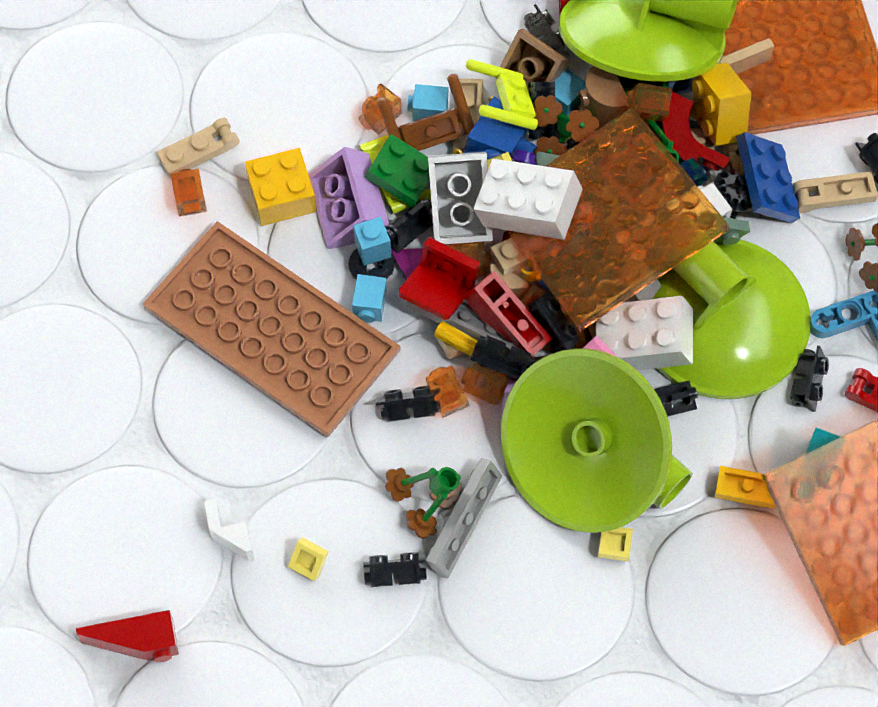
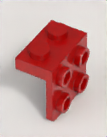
[398,237,481,320]

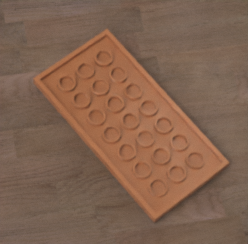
[143,221,401,438]

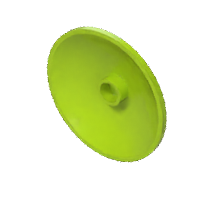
[559,0,738,82]
[650,215,811,399]
[501,348,693,533]

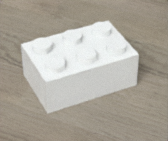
[428,152,493,244]
[474,159,583,240]
[596,296,693,370]

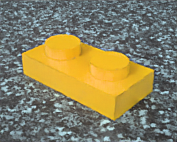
[714,466,780,509]

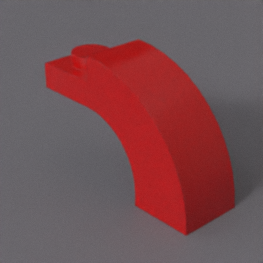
[662,90,731,171]

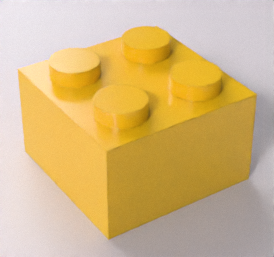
[691,62,751,146]
[245,147,317,226]

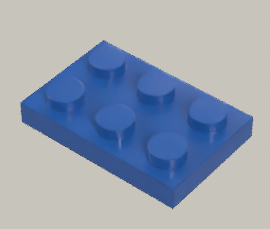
[736,132,800,223]

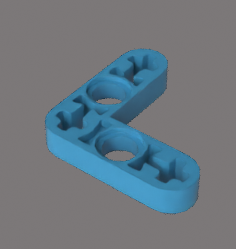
[810,291,878,342]

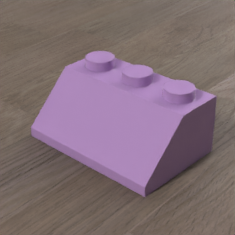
[309,146,389,249]

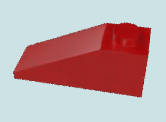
[462,270,552,357]
[76,610,179,662]

